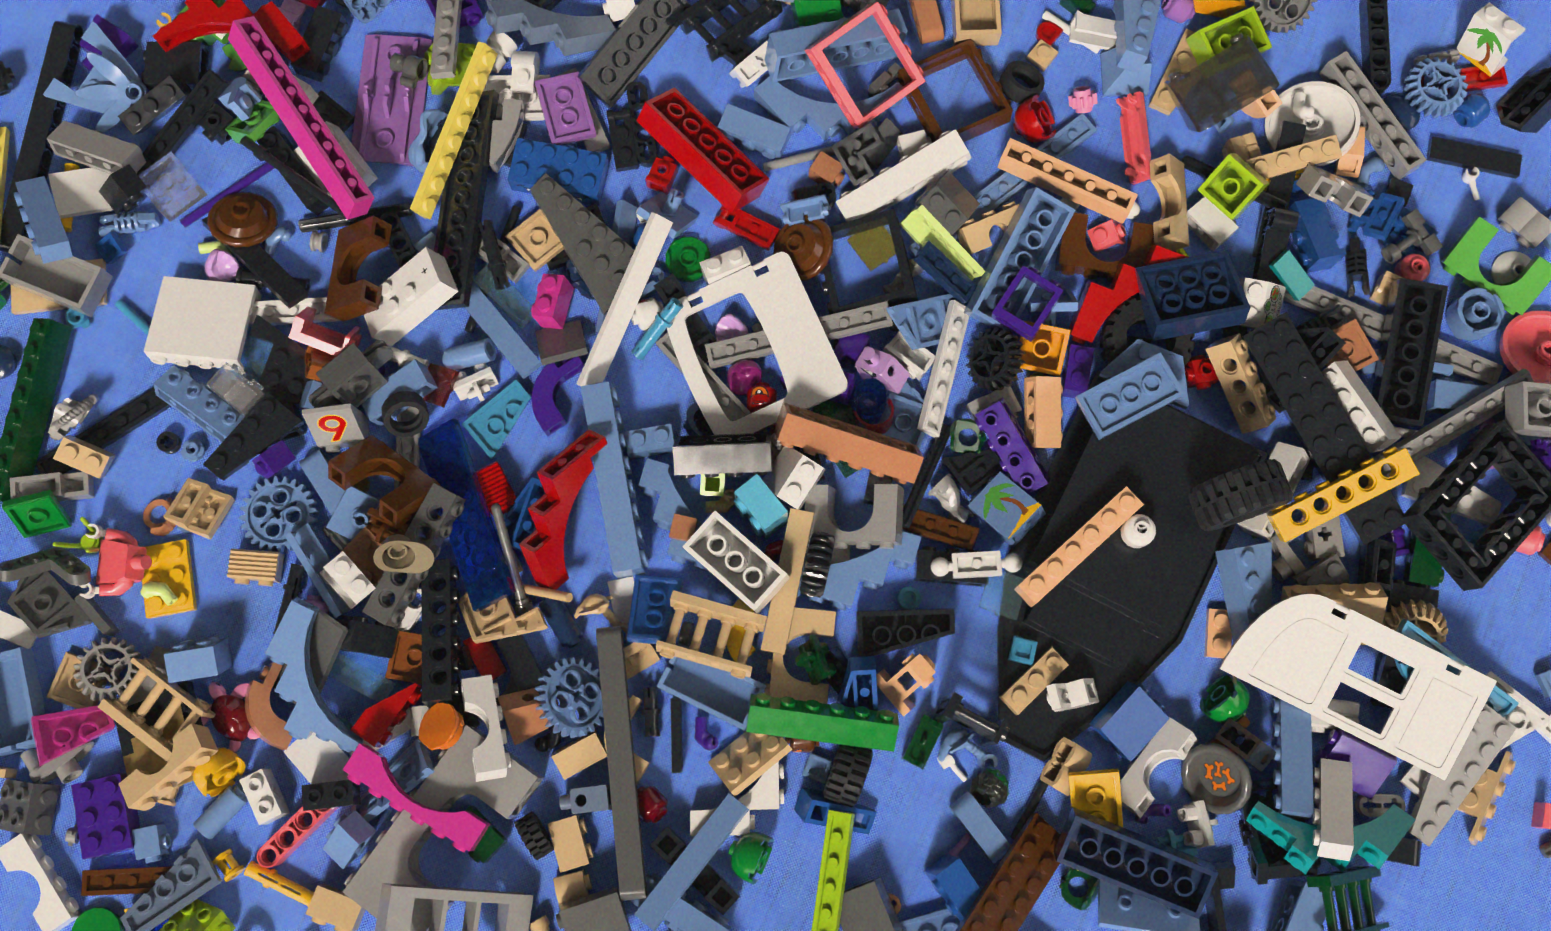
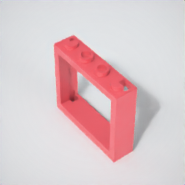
[804,2,926,129]

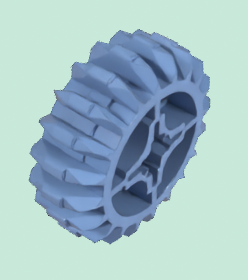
[1403,56,1468,119]

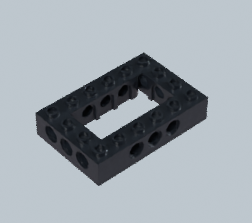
[1400,420,1551,591]

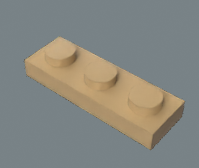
[999,647,1069,715]

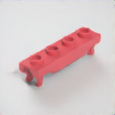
[1116,91,1151,185]

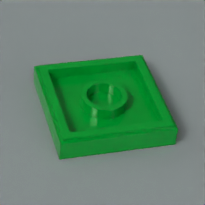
[2,489,72,538]

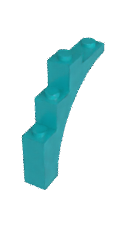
[1246,801,1416,874]

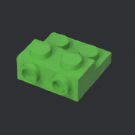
[225,100,280,144]

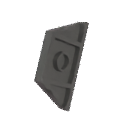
[7,571,92,638]

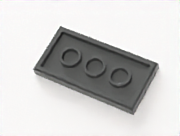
[272,609,349,705]

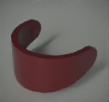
[852,398,894,434]

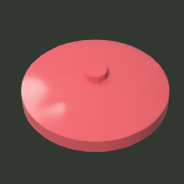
[1499,310,1551,384]

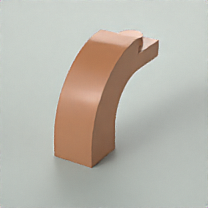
[245,662,292,750]

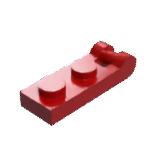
[713,205,780,251]

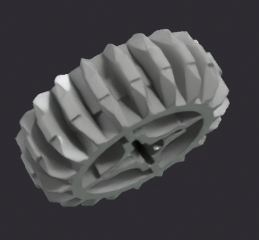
[73,637,141,702]

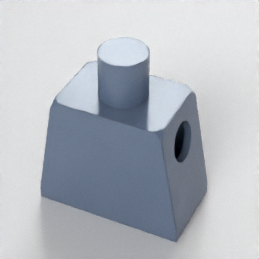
[559,784,612,814]

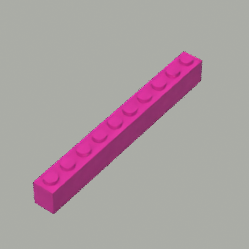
[228,16,375,220]

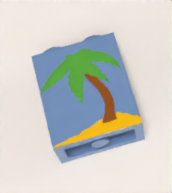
[968,472,1046,548]

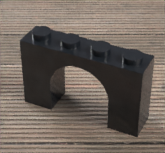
[438,634,545,728]

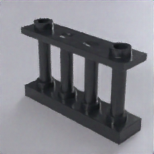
[677,0,783,62]
[933,692,1010,747]

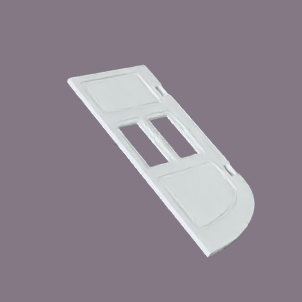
[1219,593,1497,780]

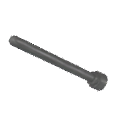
[491,503,534,616]

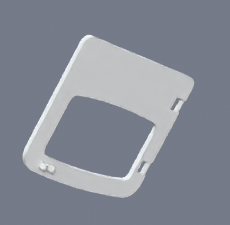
[667,252,848,435]

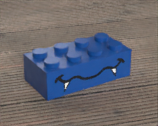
[507,138,609,206]

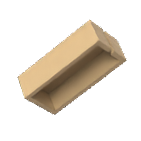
[951,0,1002,46]

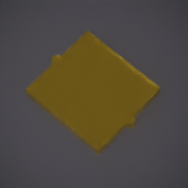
[847,226,896,272]

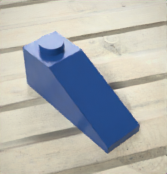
[794,787,877,834]

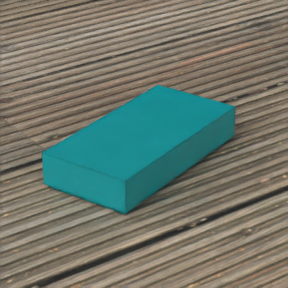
[1269,250,1315,301]

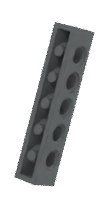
[362,483,466,628]

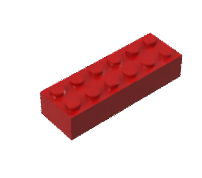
[636,87,770,214]

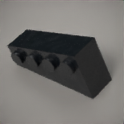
[856,608,955,657]

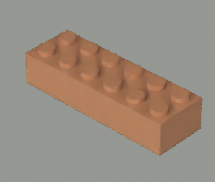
[774,402,924,484]

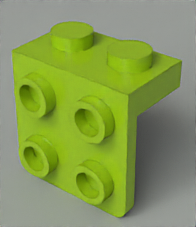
[424,43,476,95]
[159,899,236,931]

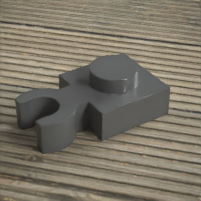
[868,62,902,97]

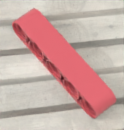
[256,806,339,868]

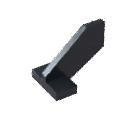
[1206,862,1236,931]

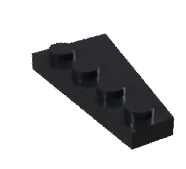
[203,392,305,481]

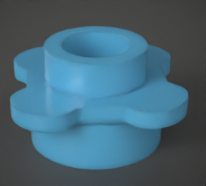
[66,308,90,330]

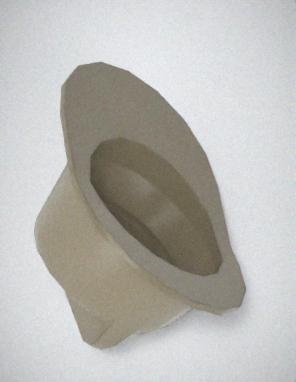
[373,534,434,573]

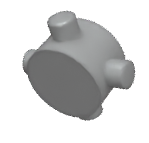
[65,824,80,846]

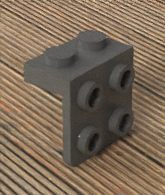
[0,779,60,835]

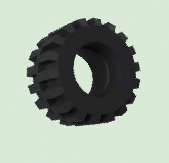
[823,744,873,808]

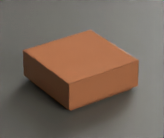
[669,513,698,542]

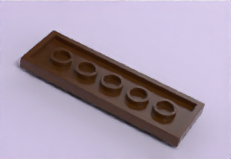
[956,812,1060,931]

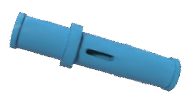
[631,297,684,360]

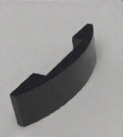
[654,274,717,363]

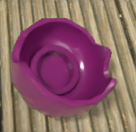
[727,360,762,395]

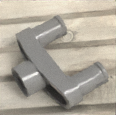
[1268,521,1306,582]
[20,740,94,784]

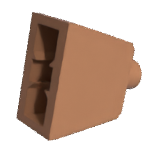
[498,688,559,745]

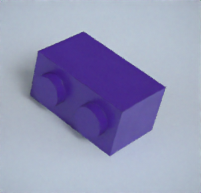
[1061,344,1094,398]

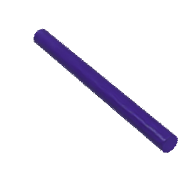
[180,162,274,228]

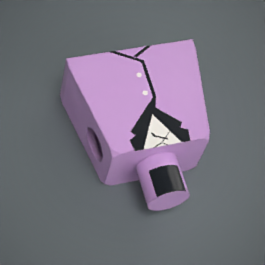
[855,346,910,394]

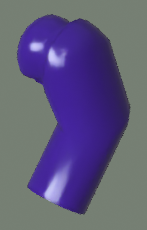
[1135,804,1171,824]

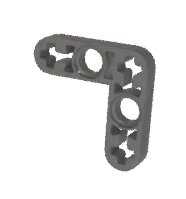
[0,548,91,586]

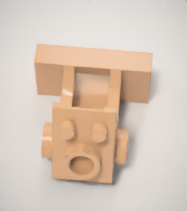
[876,653,936,717]

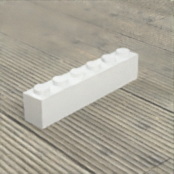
[836,129,972,222]

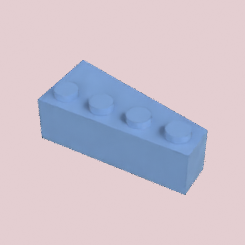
[1215,542,1272,644]
[630,873,731,931]

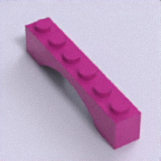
[342,743,490,853]

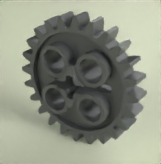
[1249,0,1318,33]

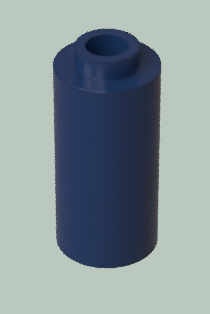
[538,598,583,649]

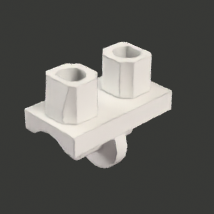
[452,363,499,402]
[1177,800,1218,849]

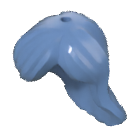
[408,109,449,174]

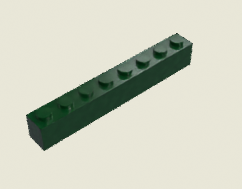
[0,318,72,504]

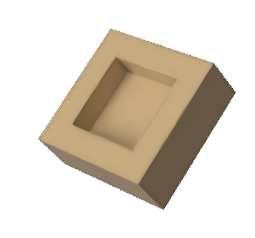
[1026,39,1059,72]

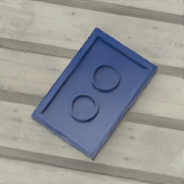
[627,575,683,645]

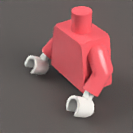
[79,524,152,599]

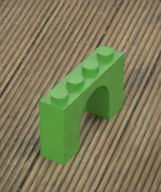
[1440,216,1551,316]

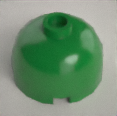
[1199,675,1250,724]
[728,832,774,885]

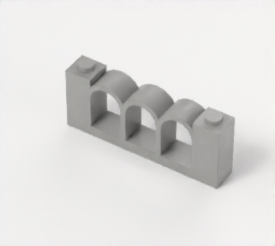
[375,883,534,931]

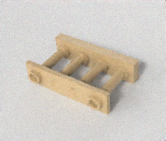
[656,590,767,679]
[98,657,216,762]

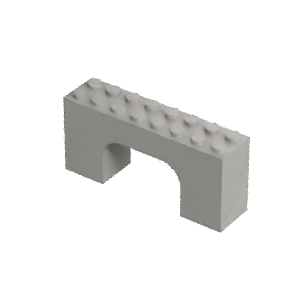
[343,725,544,931]

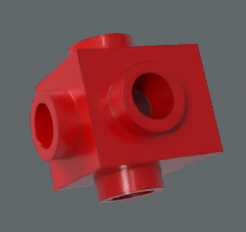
[1184,355,1219,390]

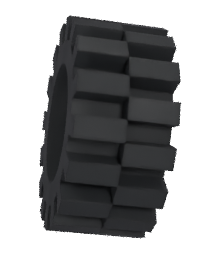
[514,811,554,860]

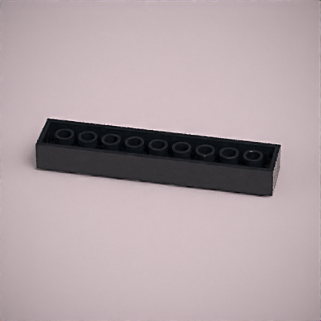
[1241,312,1405,545]

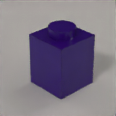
[252,440,297,479]

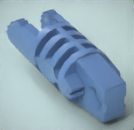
[98,211,160,236]

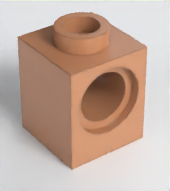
[808,151,845,187]

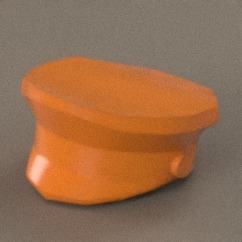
[419,703,465,750]

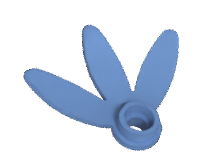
[75,51,147,133]

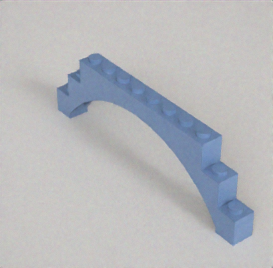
[638,458,921,611]

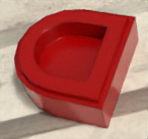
[1036,21,1063,46]

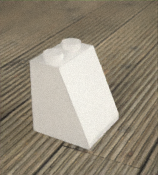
[763,446,826,510]

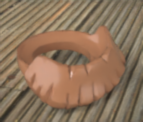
[143,497,176,536]

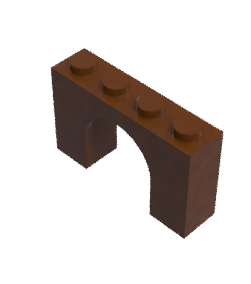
[1055,213,1155,282]
[324,216,392,322]
[328,435,440,529]

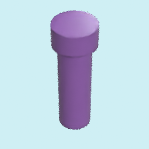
[948,833,972,857]

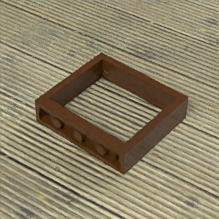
[898,39,1013,143]

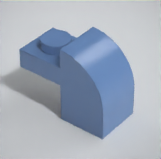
[218,77,262,122]

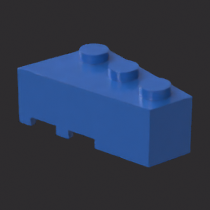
[1288,198,1347,273]
[487,477,545,552]
[836,656,878,711]
[923,854,982,921]

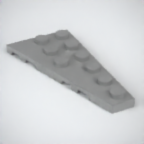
[1408,704,1517,847]

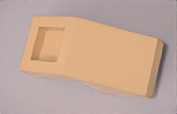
[1334,126,1365,178]

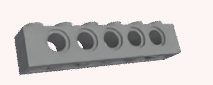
[1319,51,1427,180]

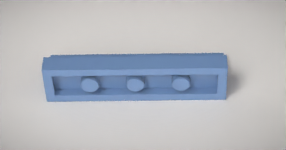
[284,523,359,618]

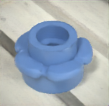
[181,439,205,462]

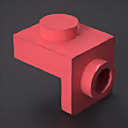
[1087,219,1126,253]

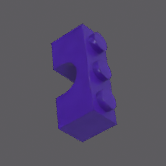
[829,333,870,405]

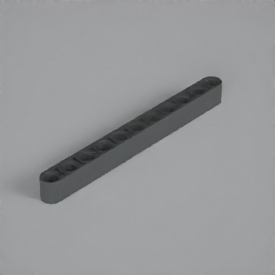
[596,626,647,901]

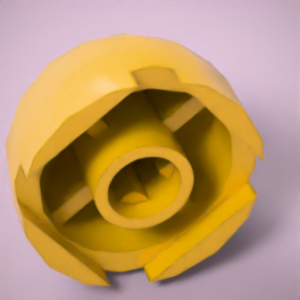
[192,747,246,797]

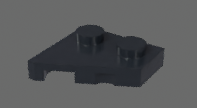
[941,449,1004,497]

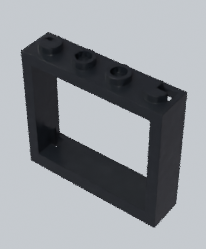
[820,208,918,315]

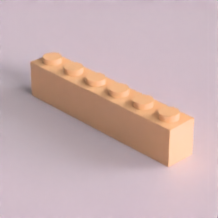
[997,138,1138,224]
[1014,486,1144,607]

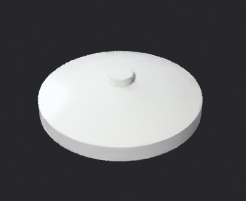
[1265,81,1360,167]

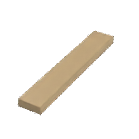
[761,508,814,655]

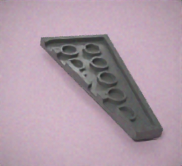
[530,173,635,315]

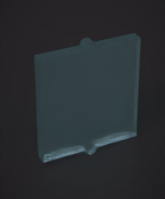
[978,571,1024,620]

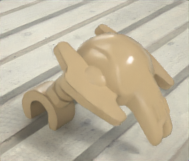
[574,593,628,640]

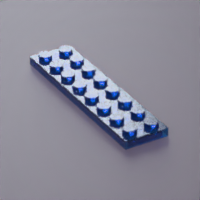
[418,418,516,612]

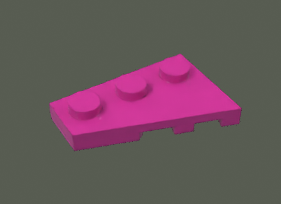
[31,705,115,767]

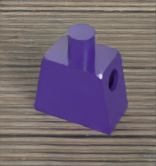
[80,14,139,71]

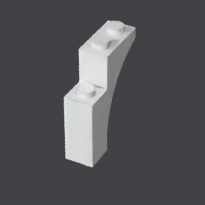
[690,761,784,836]

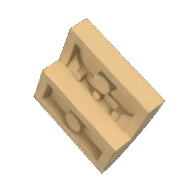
[163,478,235,540]

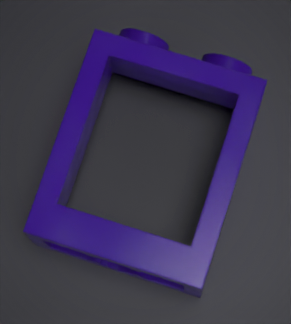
[991,266,1064,342]

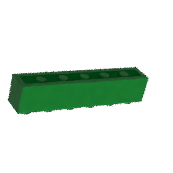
[746,693,899,752]

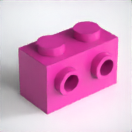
[531,274,574,329]

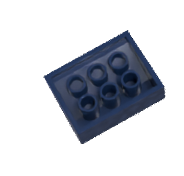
[1135,250,1250,341]

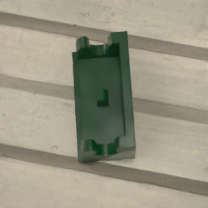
[901,714,944,770]

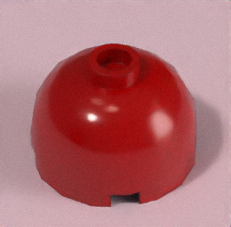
[1013,95,1056,143]

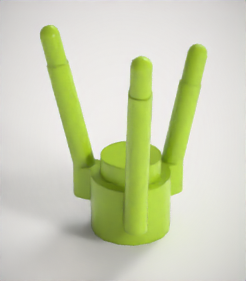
[52,517,105,553]

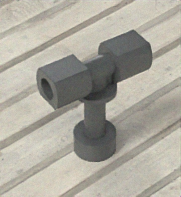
[1381,208,1443,264]

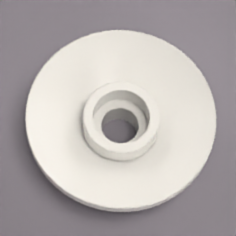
[1491,251,1531,284]

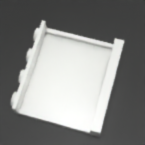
[144,276,262,372]

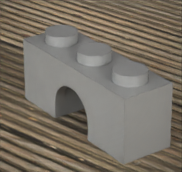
[1296,164,1374,217]

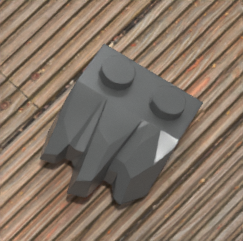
[1293,553,1350,617]

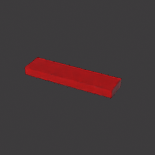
[1421,66,1508,94]

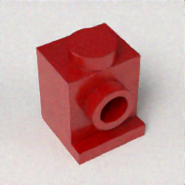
[645,156,678,195]

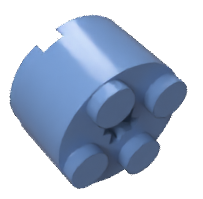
[1446,288,1505,341]

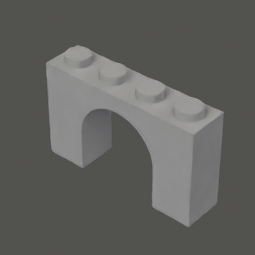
[804,484,904,549]

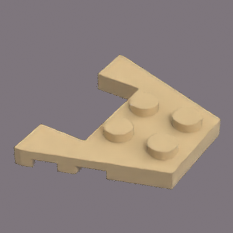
[458,550,548,644]

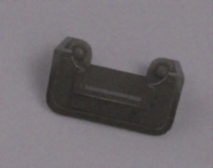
[1164,33,1280,132]

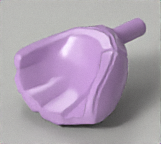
[205,249,239,282]
[715,314,750,342]

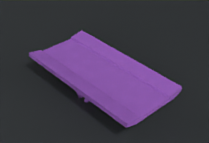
[352,34,433,166]

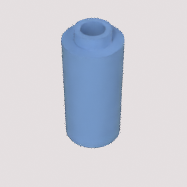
[442,338,496,371]
[193,785,248,840]

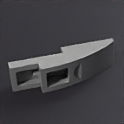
[476,233,530,284]

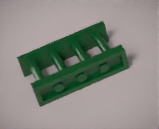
[1307,866,1389,931]

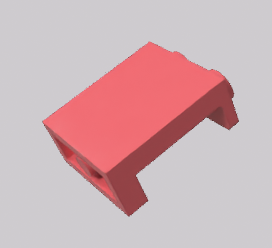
[288,306,362,356]

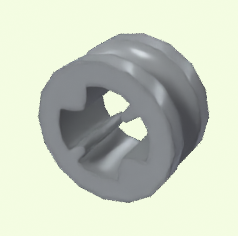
[310,231,328,253]

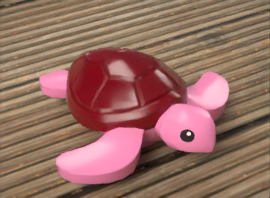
[201,682,260,752]

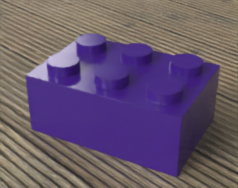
[71,773,140,859]

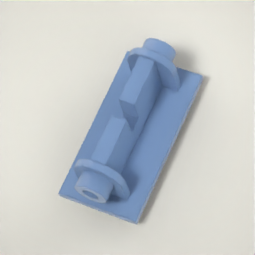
[780,194,831,226]

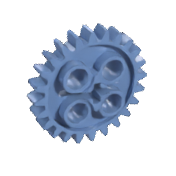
[239,476,319,553]
[534,657,604,738]

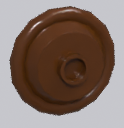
[207,192,278,247]
[773,214,833,281]

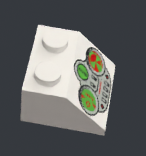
[1237,277,1286,329]

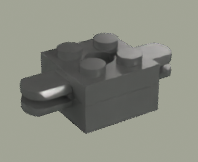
[308,340,393,408]

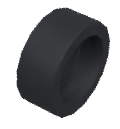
[999,61,1045,104]
[381,391,429,437]

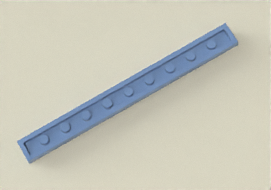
[907,113,1097,257]

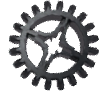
[965,327,1026,391]
[799,532,835,598]

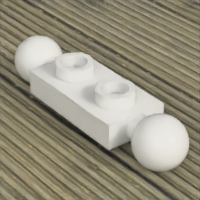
[931,551,1023,579]

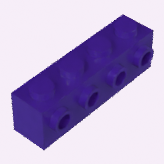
[975,397,1051,494]

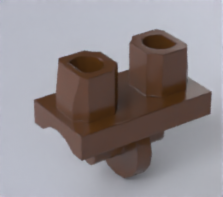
[367,505,413,543]

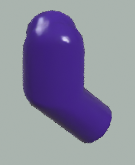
[694,717,719,751]

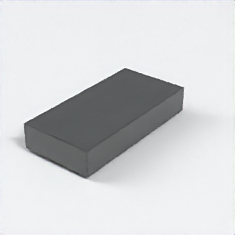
[74,593,120,636]

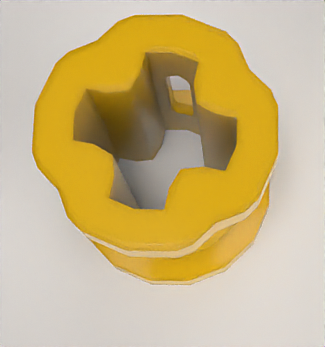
[212,848,245,882]

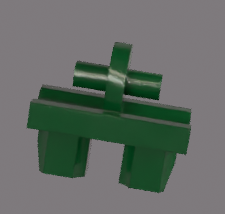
[795,634,837,685]

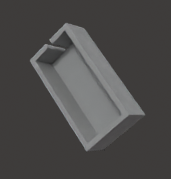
[0,234,113,317]

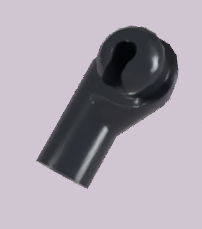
[534,725,561,752]

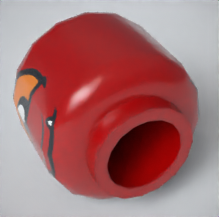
[747,382,777,413]

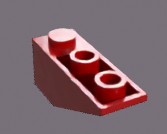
[351,683,422,748]

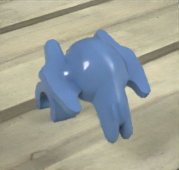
[938,728,998,769]

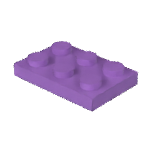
[535,71,596,145]

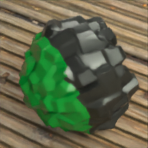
[970,769,1009,808]

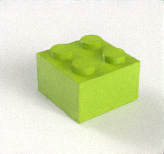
[1198,153,1270,220]

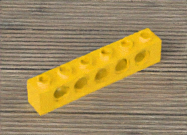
[1267,446,1420,542]

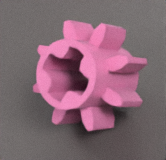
[1068,86,1098,113]

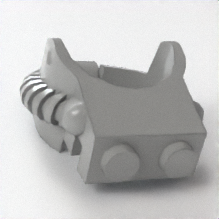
[48,394,99,440]

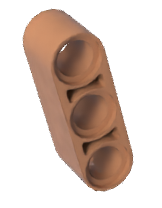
[909,0,944,44]

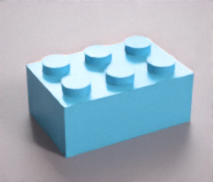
[734,474,788,540]

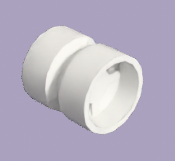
[487,31,518,73]

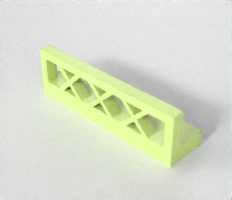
[899,205,986,281]

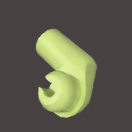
[198,241,231,254]
[141,581,178,606]

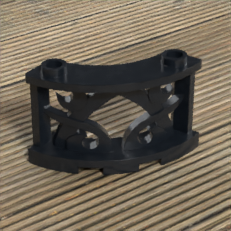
[1239,778,1321,885]

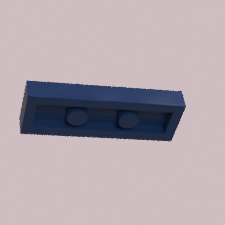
[913,240,977,304]

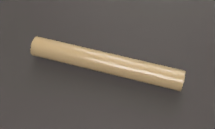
[522,583,573,602]

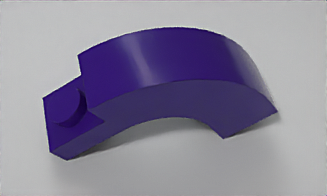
[532,357,584,437]

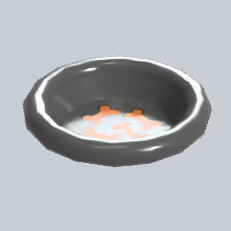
[1181,743,1252,814]

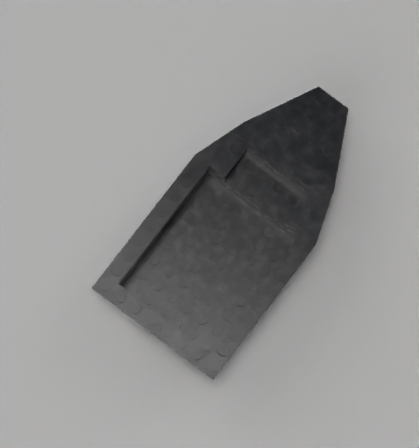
[997,370,1268,762]

